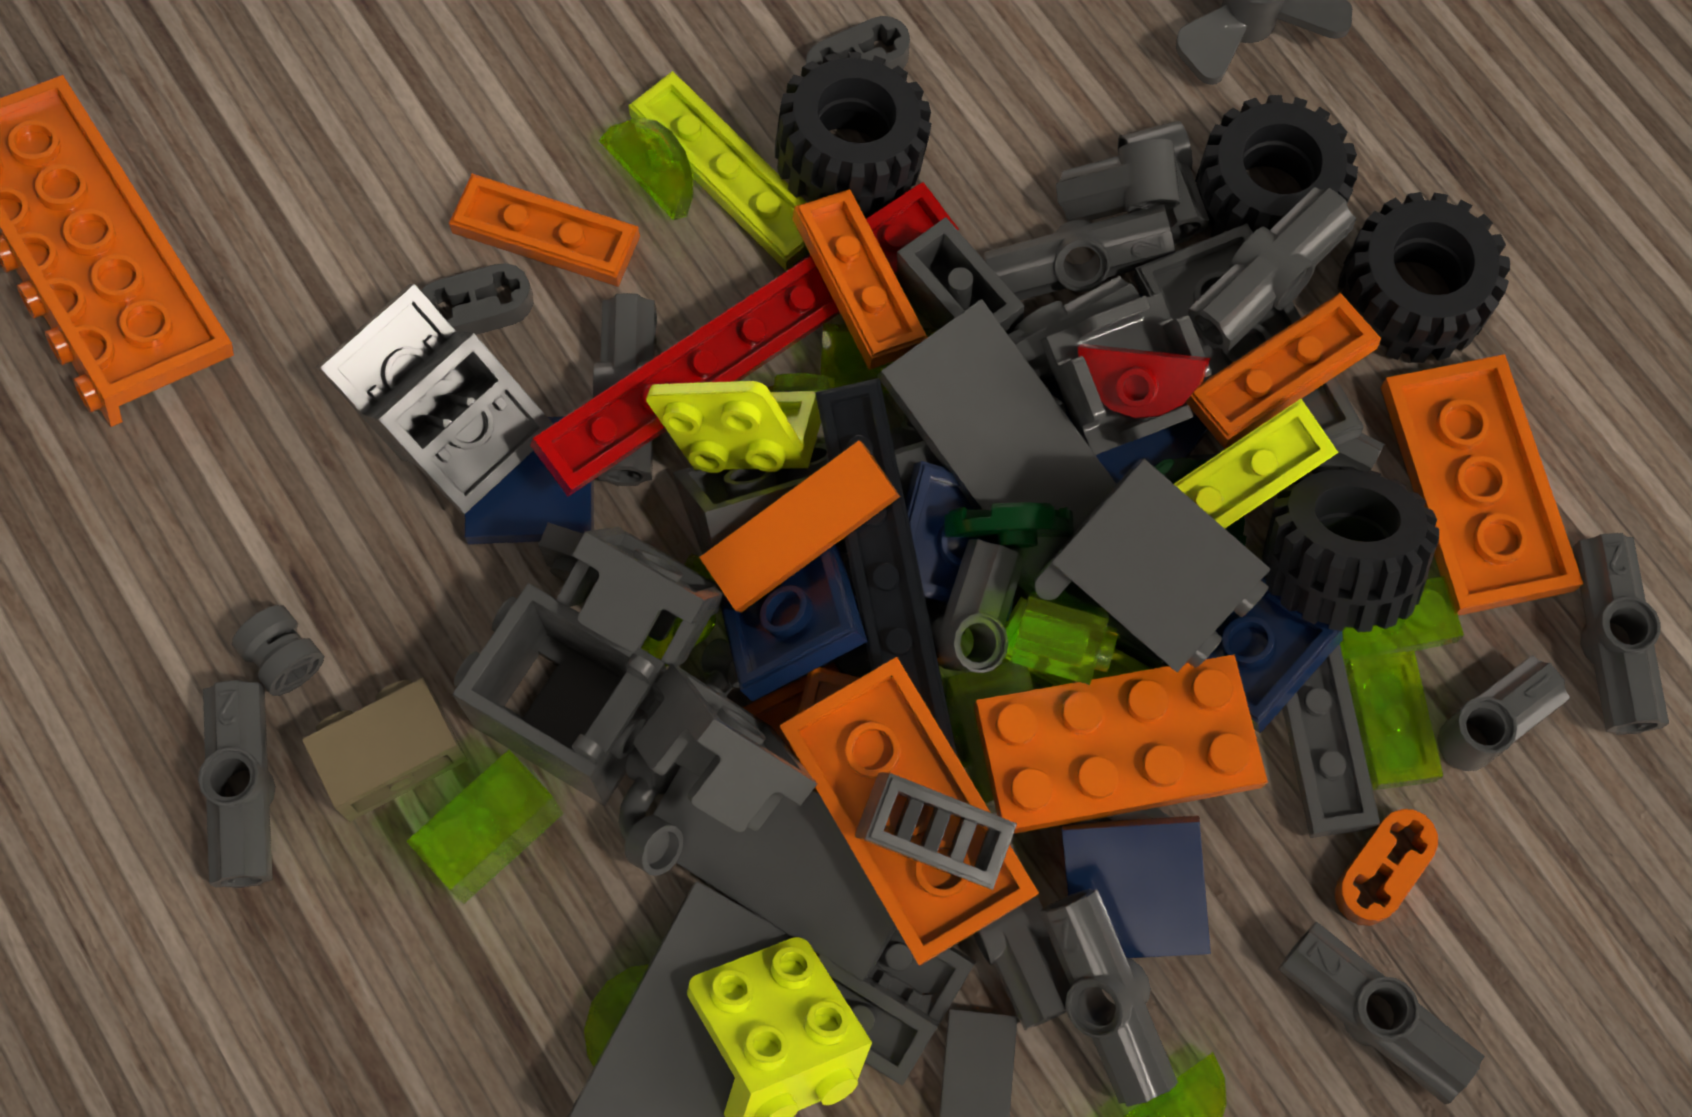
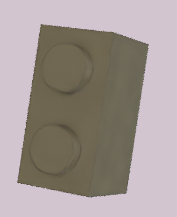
[302,677,468,822]

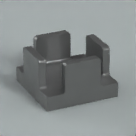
[1040,292,1211,455]
[557,527,726,666]
[634,663,817,832]

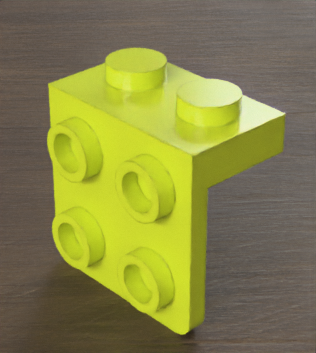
[646,381,821,473]
[687,937,872,1117]

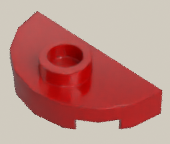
[1077,344,1210,418]

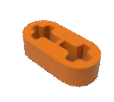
[1335,809,1438,926]

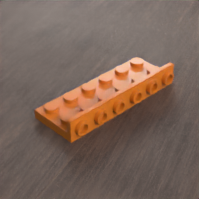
[0,75,234,427]

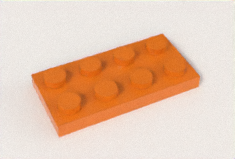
[1380,354,1584,617]
[974,654,1268,834]
[779,657,1039,966]

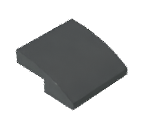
[818,928,976,1086]

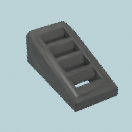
[855,772,1017,890]

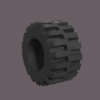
[774,52,932,218]
[1195,95,1358,238]
[1338,192,1510,363]
[1262,466,1439,632]

